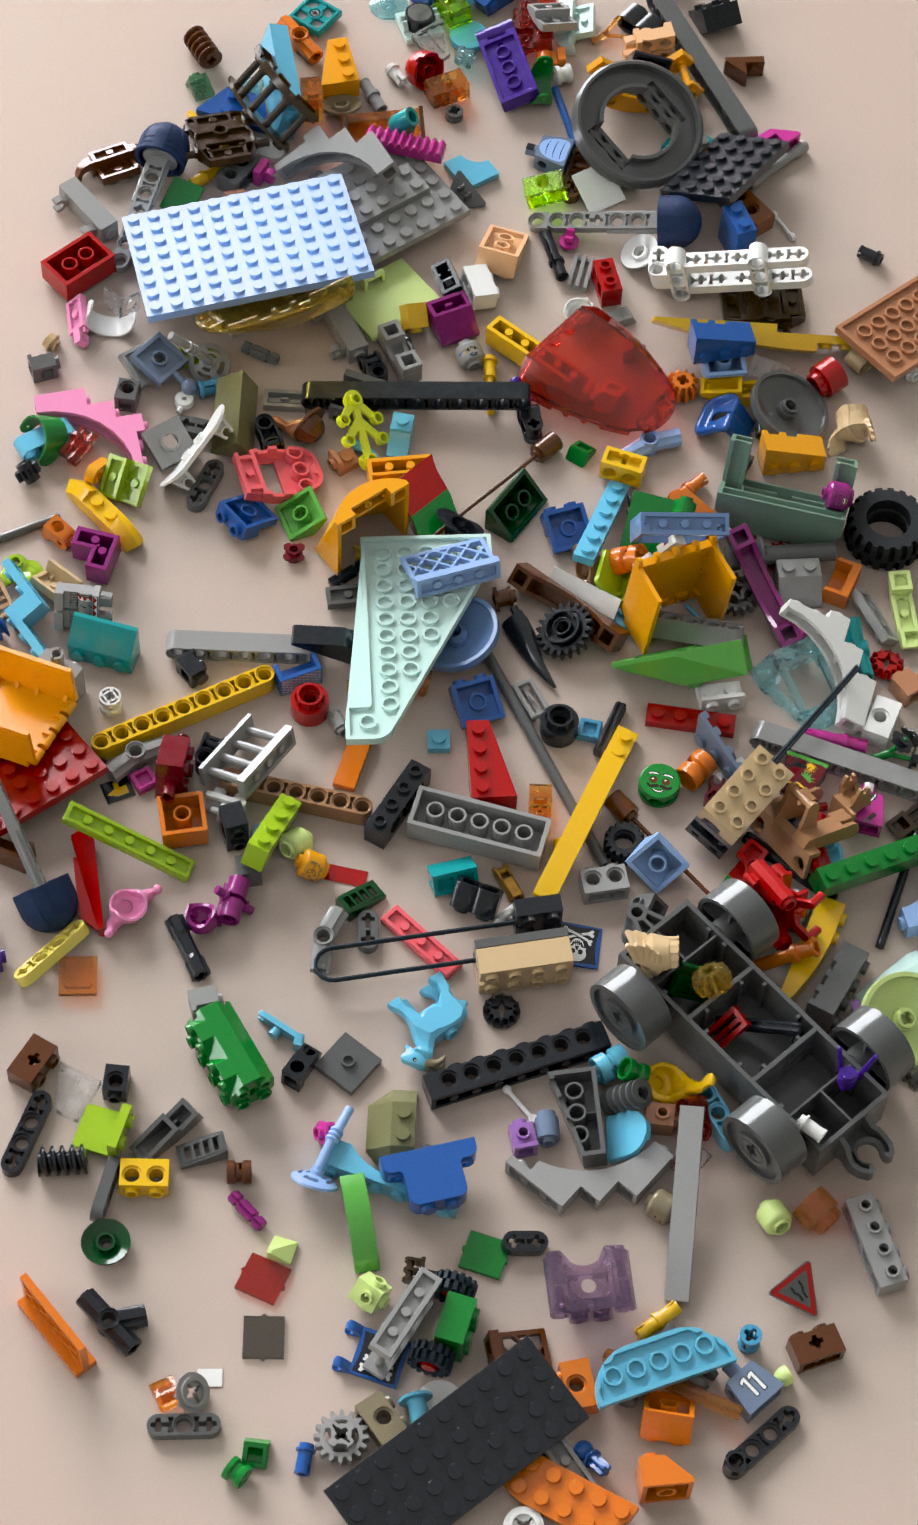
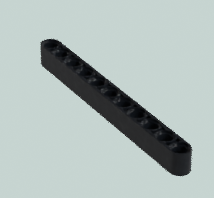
[301,381,531,410]

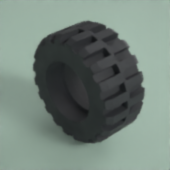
[844,488,918,571]

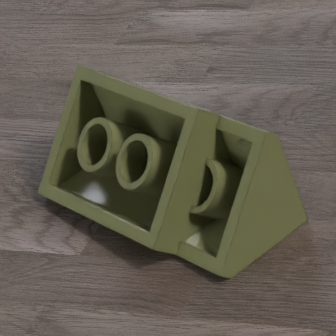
[210,370,258,457]

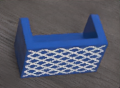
[272,652,322,696]

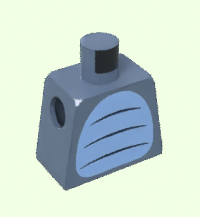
[525,135,575,180]

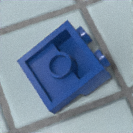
[215,494,278,541]
[539,501,589,555]
[448,673,506,730]

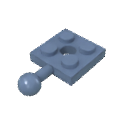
[129,332,198,395]

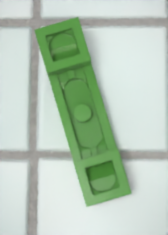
[339,1173,380,1274]

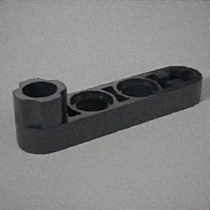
[722,1406,800,1480]

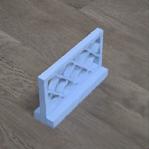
[400,537,501,599]

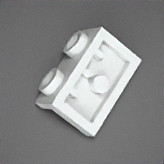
[695,681,746,712]

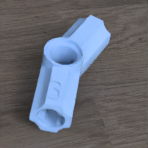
[621,428,682,457]

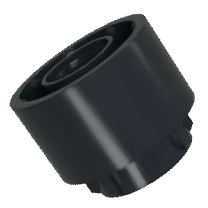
[539,704,579,748]

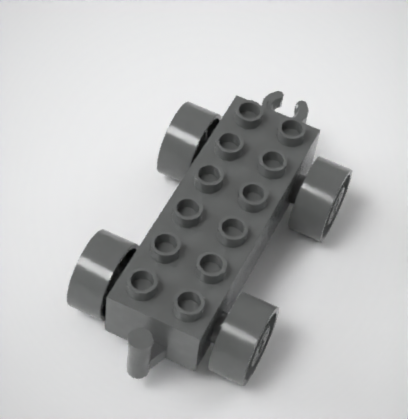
[590,878,915,1185]

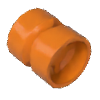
[609,543,649,576]
[676,749,717,791]

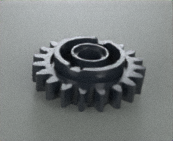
[535,601,596,660]

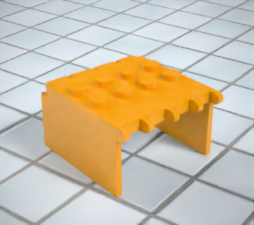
[621,536,737,655]
[0,645,79,767]

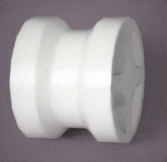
[553,63,574,86]

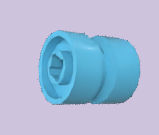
[589,1044,630,1086]

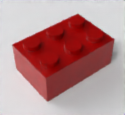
[40,231,116,302]

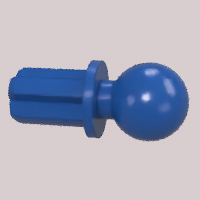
[573,1440,611,1477]

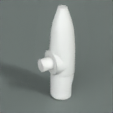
[493,902,514,928]

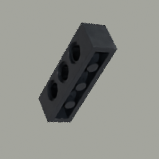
[364,759,431,850]

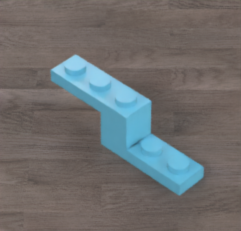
[1,557,51,658]

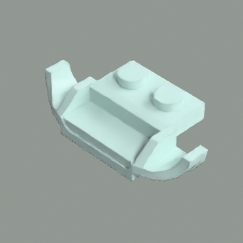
[553,0,596,56]

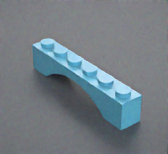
[324,1140,460,1219]

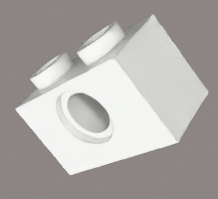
[859,695,902,750]

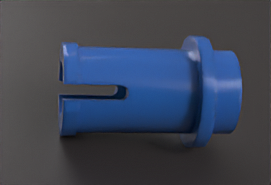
[293,1442,316,1477]

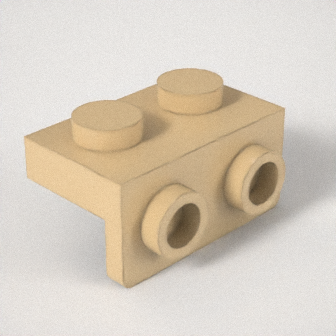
[30,559,83,601]

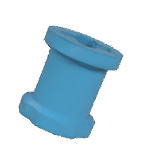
[197,376,218,399]
[737,1324,762,1354]

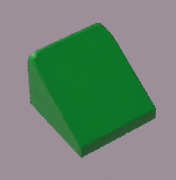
[566,440,597,468]
[241,1437,271,1469]

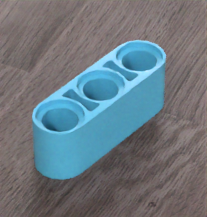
[13,417,78,462]
[693,1086,733,1151]

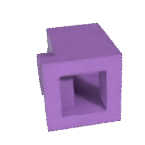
[508,1118,539,1158]

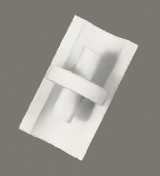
[205,786,246,822]

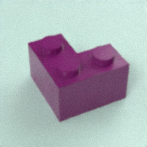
[71,526,121,585]

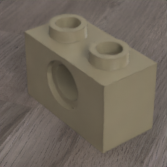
[354,1389,409,1448]

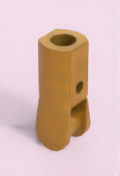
[492,863,524,904]

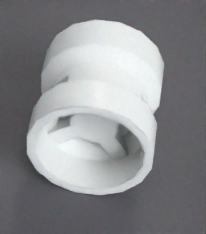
[99,687,122,717]

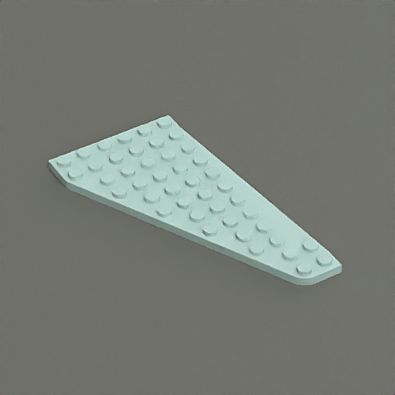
[345,534,492,745]

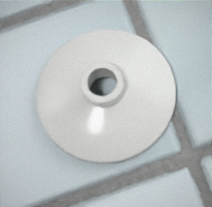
[621,234,658,270]

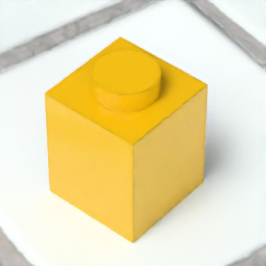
[399,302,429,334]

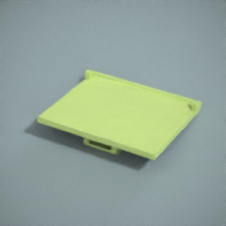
[337,258,440,342]

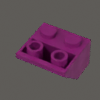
[426,290,480,348]

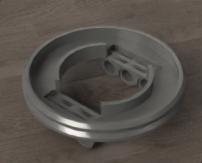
[571,60,703,189]

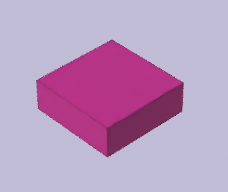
[128,765,155,796]

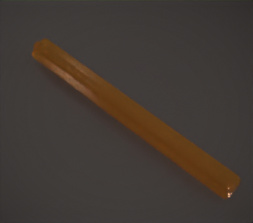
[602,1349,743,1420]

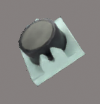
[395,2,444,45]

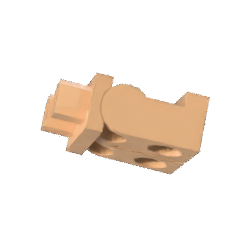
[622,21,675,60]

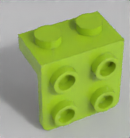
[594,549,631,608]
[73,1103,136,1157]

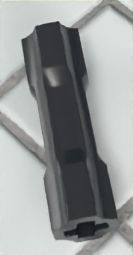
[164,914,211,982]

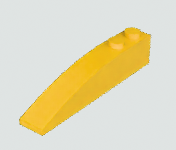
[781,897,847,1002]

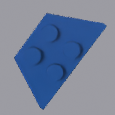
[196,87,267,135]

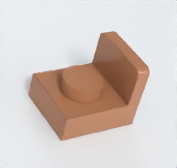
[327,448,360,477]

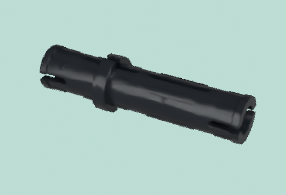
[539,228,569,282]

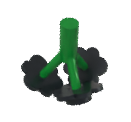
[872,726,918,769]

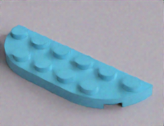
[595,1327,737,1410]

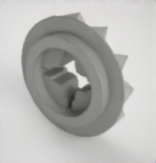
[173,1372,210,1413]

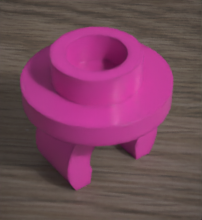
[559,228,579,250]
[313,1121,335,1145]

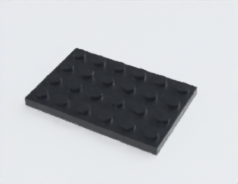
[660,133,790,206]

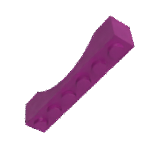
[725,523,803,653]

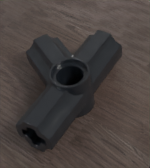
[76,1288,148,1357]

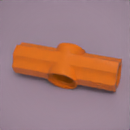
[276,15,323,65]

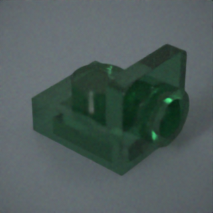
[185,72,215,102]

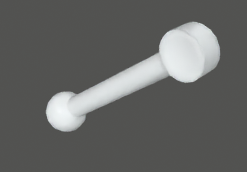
[772,210,796,242]
[502,1085,537,1125]

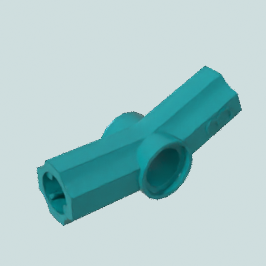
[844,617,874,679]

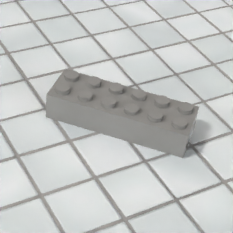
[407,785,552,871]

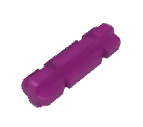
[228,1190,267,1231]

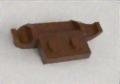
[75,141,141,186]

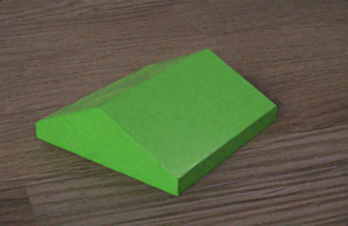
[275,485,328,542]

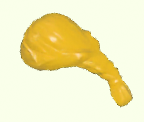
[648,1061,716,1104]

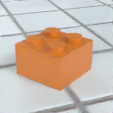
[156,791,209,849]

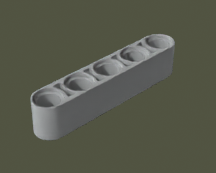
[652,610,744,646]

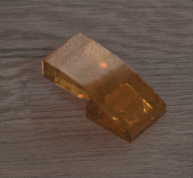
[528,784,552,819]

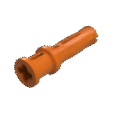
[753,936,821,972]

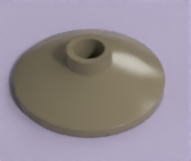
[322,94,361,117]

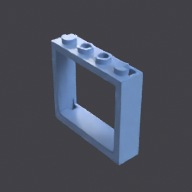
[630,512,729,544]

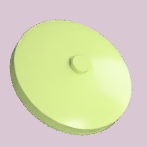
[861,971,918,1066]

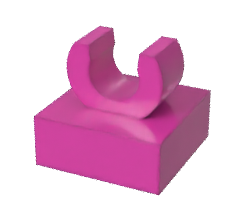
[253,157,276,187]

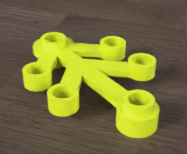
[336,390,389,471]

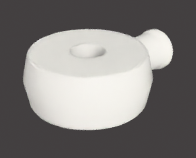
[174,392,194,415]

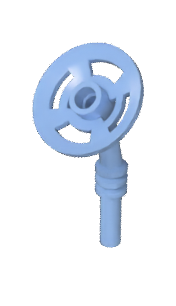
[291,1106,354,1192]

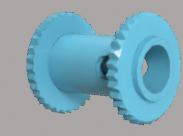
[398,1390,433,1424]

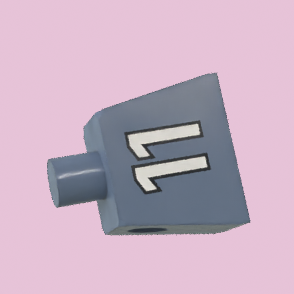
[722,1361,784,1424]

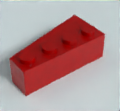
[465,720,517,810]

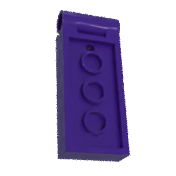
[475,18,540,112]

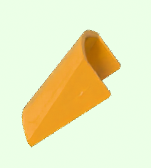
[314,478,409,575]

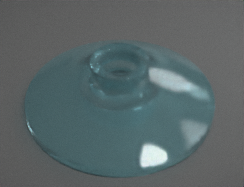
[369,0,408,20]

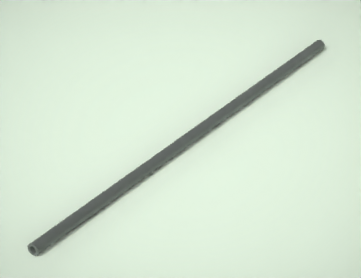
[410,523,610,867]

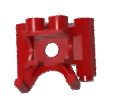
[743,859,826,951]

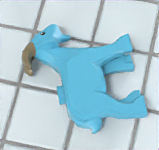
[387,971,468,1072]

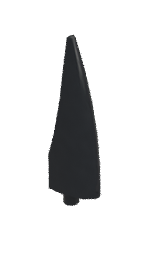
[501,605,557,688]

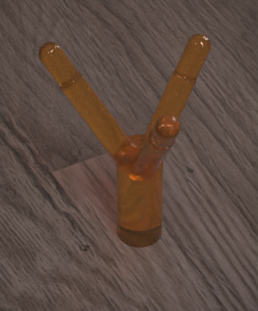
[590,15,629,45]

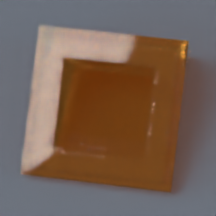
[149,1375,178,1412]

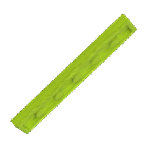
[61,800,196,883]

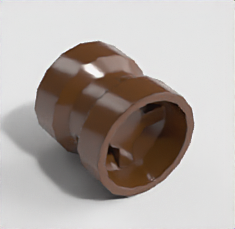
[227,1160,252,1185]

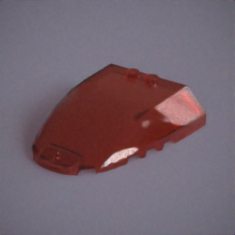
[516,306,676,435]

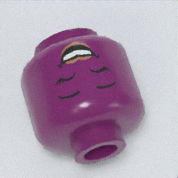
[821,481,854,511]

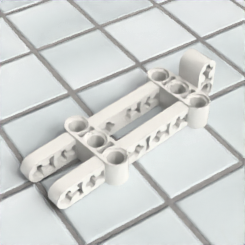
[648,242,814,301]

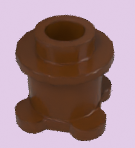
[491,586,517,613]

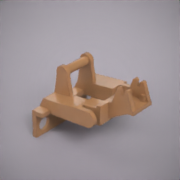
[750,773,872,879]

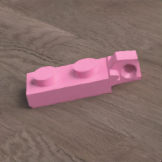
[66,293,90,349]

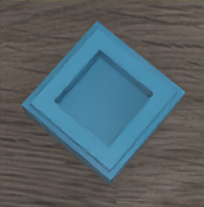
[576,717,603,744]

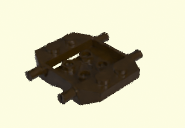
[183,111,270,168]
[719,277,806,333]

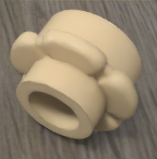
[42,332,61,352]

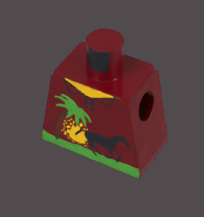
[780,750,829,793]

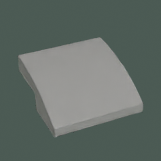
[527,2,578,32]

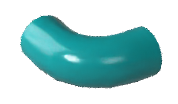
[388,107,419,136]

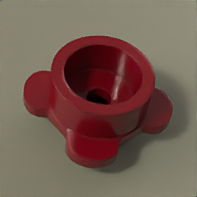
[283,543,305,564]

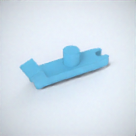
[258,1010,305,1051]

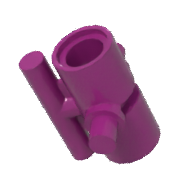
[214,875,255,927]

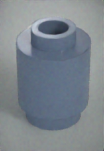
[534,1109,560,1147]

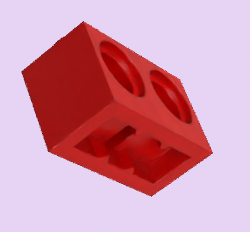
[591,258,623,308]

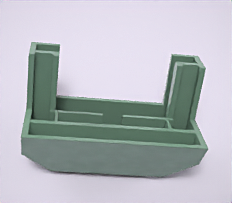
[714,433,859,544]

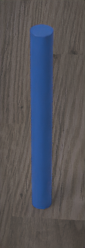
[551,86,576,148]

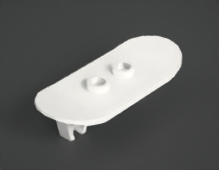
[160,404,234,491]

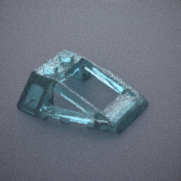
[750,637,837,730]

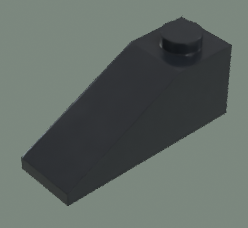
[291,625,354,664]

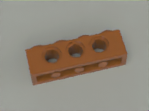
[718,189,775,237]

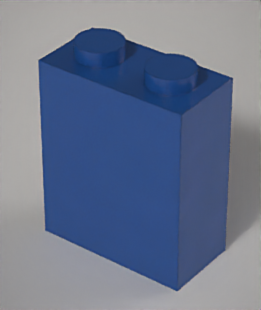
[718,200,757,262]

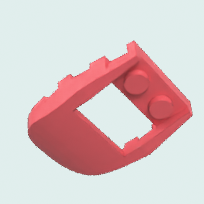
[231,445,323,504]

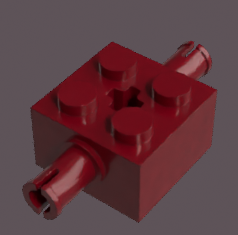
[155,733,194,803]

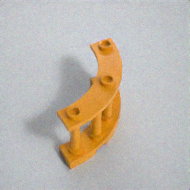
[586,48,704,113]

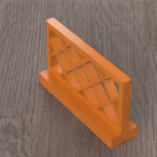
[17,1273,97,1379]

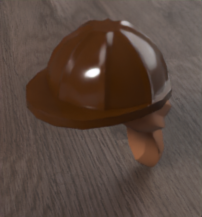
[272,407,325,444]

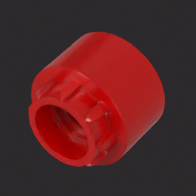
[806,356,848,398]
[290,682,329,727]

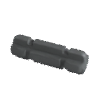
[241,341,280,366]

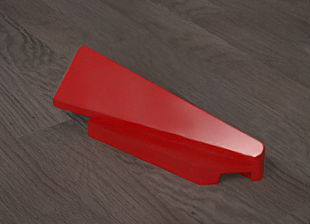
[71,831,105,937]

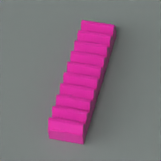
[366,124,447,164]

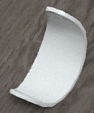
[86,300,137,338]

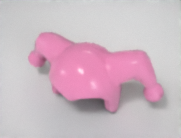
[104,885,162,938]

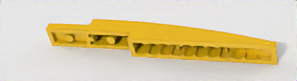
[651,316,852,354]
[532,725,639,897]

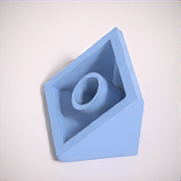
[625,832,690,894]

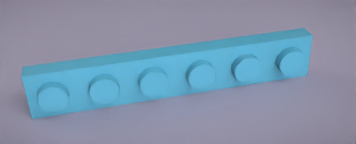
[572,480,630,567]

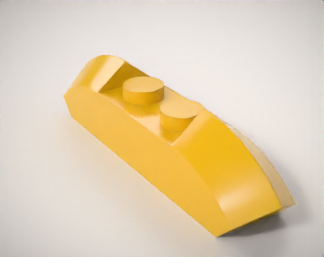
[65,479,144,552]

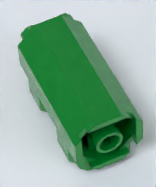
[185,1001,274,1110]

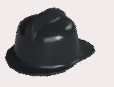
[437,508,484,535]

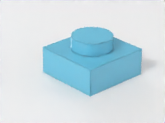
[427,729,450,753]

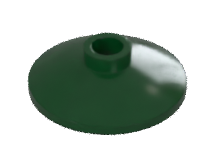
[81,1218,131,1266]

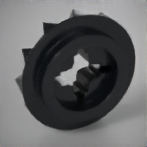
[483,992,521,1029]

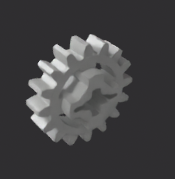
[314,1409,369,1467]

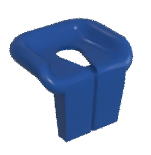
[694,393,755,437]

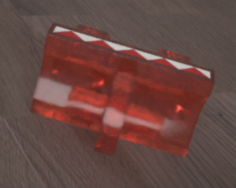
[59,426,99,466]

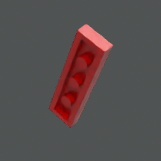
[645,703,736,738]

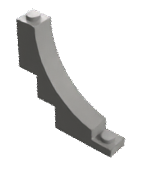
[505,1141,674,1216]

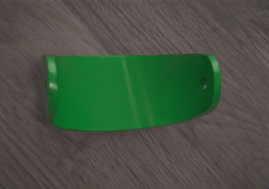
[529,56,553,105]
[19,415,67,466]

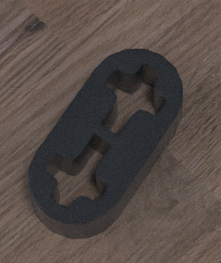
[501,1231,549,1256]

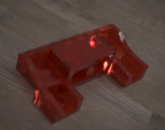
[513,0,557,55]

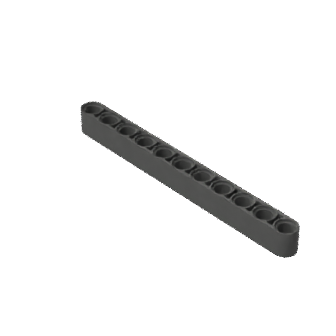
[646,0,758,137]

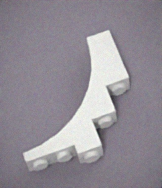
[779,599,876,734]

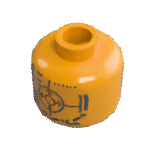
[294,849,330,883]

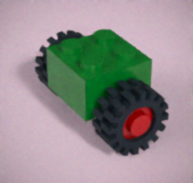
[407,1269,480,1378]

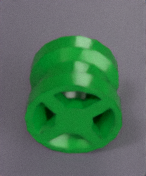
[221,1456,253,1489]

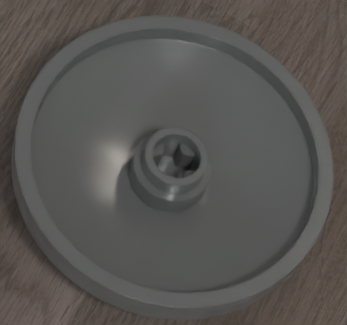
[750,370,829,437]

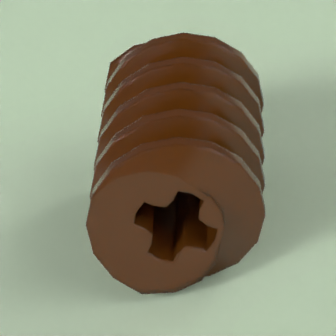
[183,26,222,69]

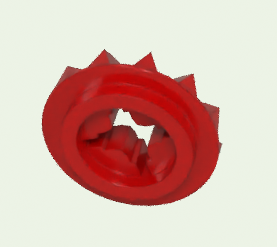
[870,648,904,680]

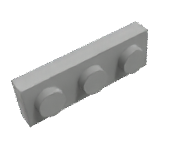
[851,588,899,647]

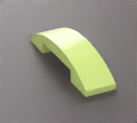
[888,570,918,650]

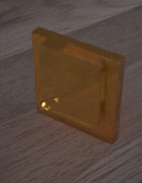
[58,956,98,996]

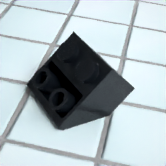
[688,0,742,33]

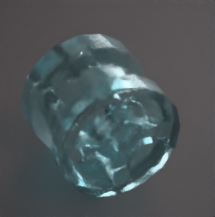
[454,45,477,69]

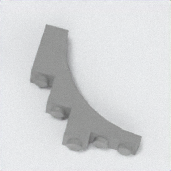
[274,124,401,184]

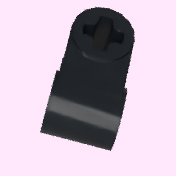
[357,350,388,381]
[517,404,543,444]
[255,413,285,450]
[194,732,225,775]

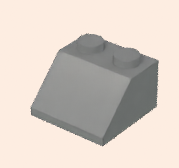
[773,558,822,609]

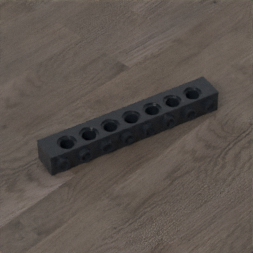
[422,1020,612,1110]

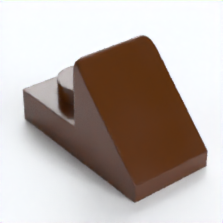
[723,56,765,87]

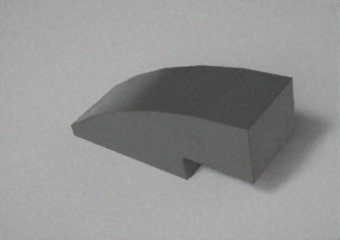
[129,1097,204,1159]

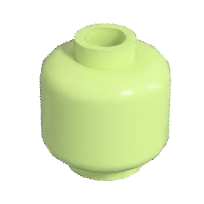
[279,826,313,860]
[756,1199,792,1235]

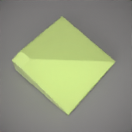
[267,1235,298,1265]

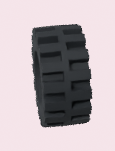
[603,821,644,866]

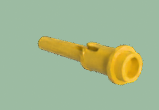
[482,354,498,416]

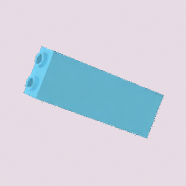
[261,23,301,140]

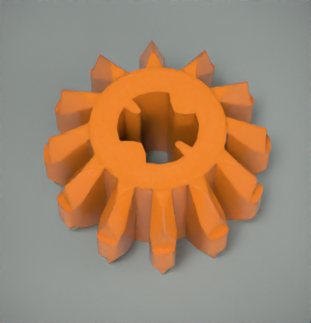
[664,369,700,404]

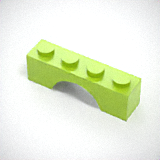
[241,793,302,872]

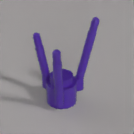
[837,1046,878,1091]

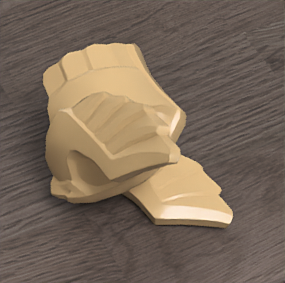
[827,404,876,458]
[624,930,680,979]

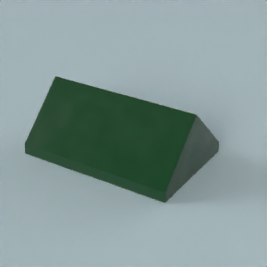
[485,468,548,543]

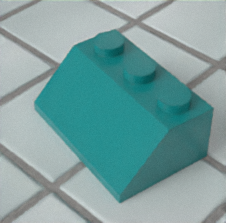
[67,612,140,674]

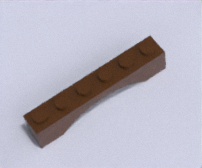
[507,562,630,653]

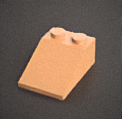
[475,224,529,279]

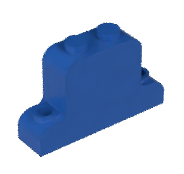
[379,1137,477,1215]

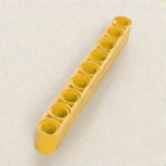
[91,665,275,760]

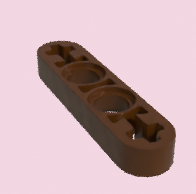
[562,145,590,204]

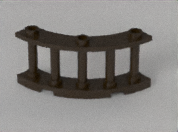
[228,43,319,153]

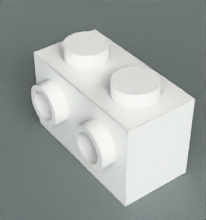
[460,264,500,310]

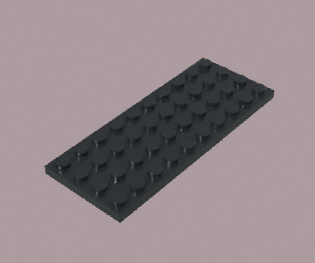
[323,1336,590,1525]

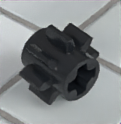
[15,458,41,485]

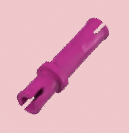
[804,728,869,754]

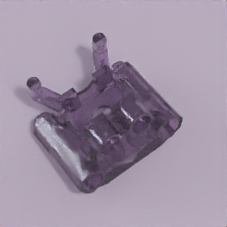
[543,1245,637,1324]

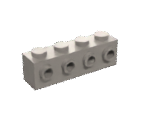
[842,1192,909,1297]

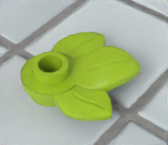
[0,554,43,587]

